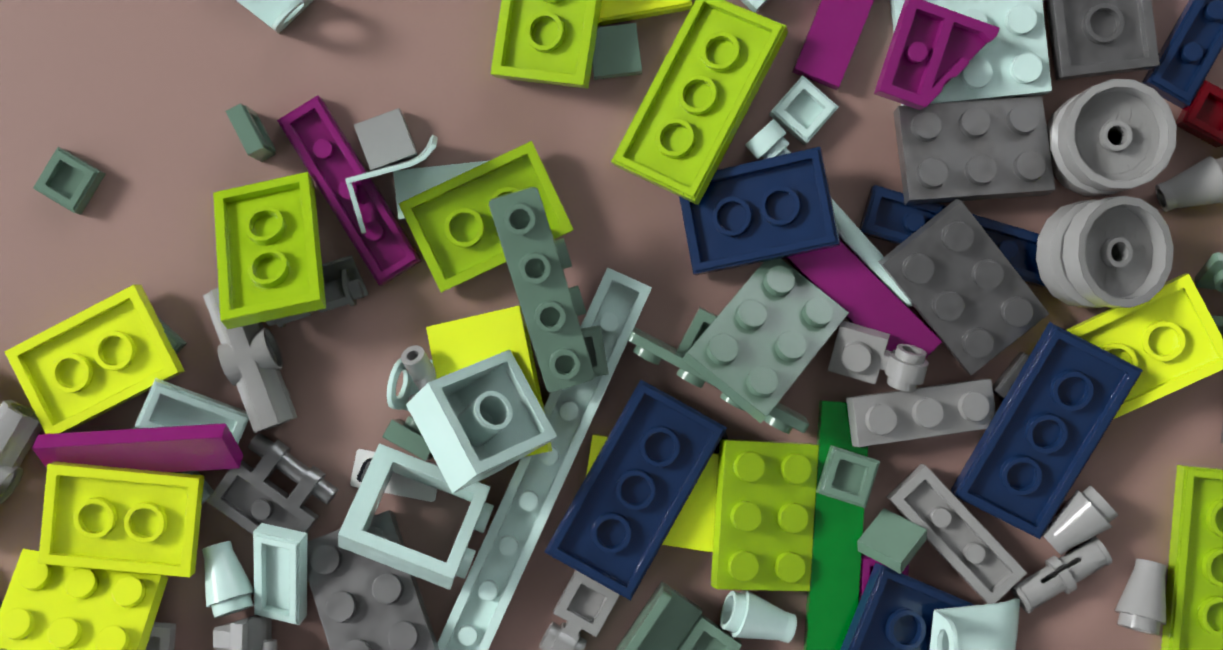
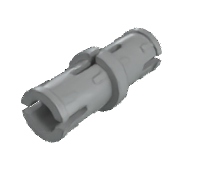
[1011,536,1112,614]

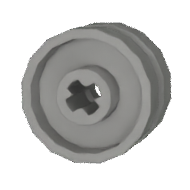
[1046,79,1177,197]
[1036,196,1174,308]

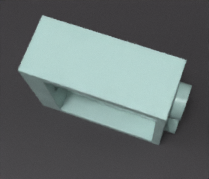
[338,443,494,590]

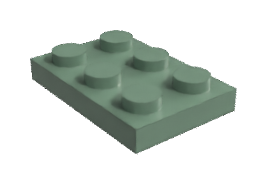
[682,258,849,423]

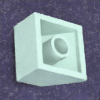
[406,350,557,494]

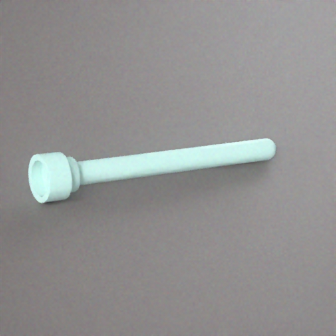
[745,119,913,307]

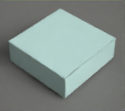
[769,75,839,146]

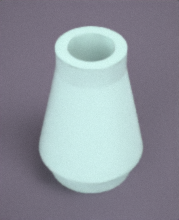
[202,541,254,618]
[720,590,797,643]

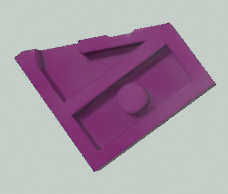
[874,0,1000,110]

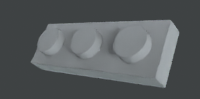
[846,379,996,447]
[886,464,1027,604]

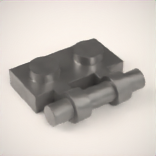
[207,432,339,535]

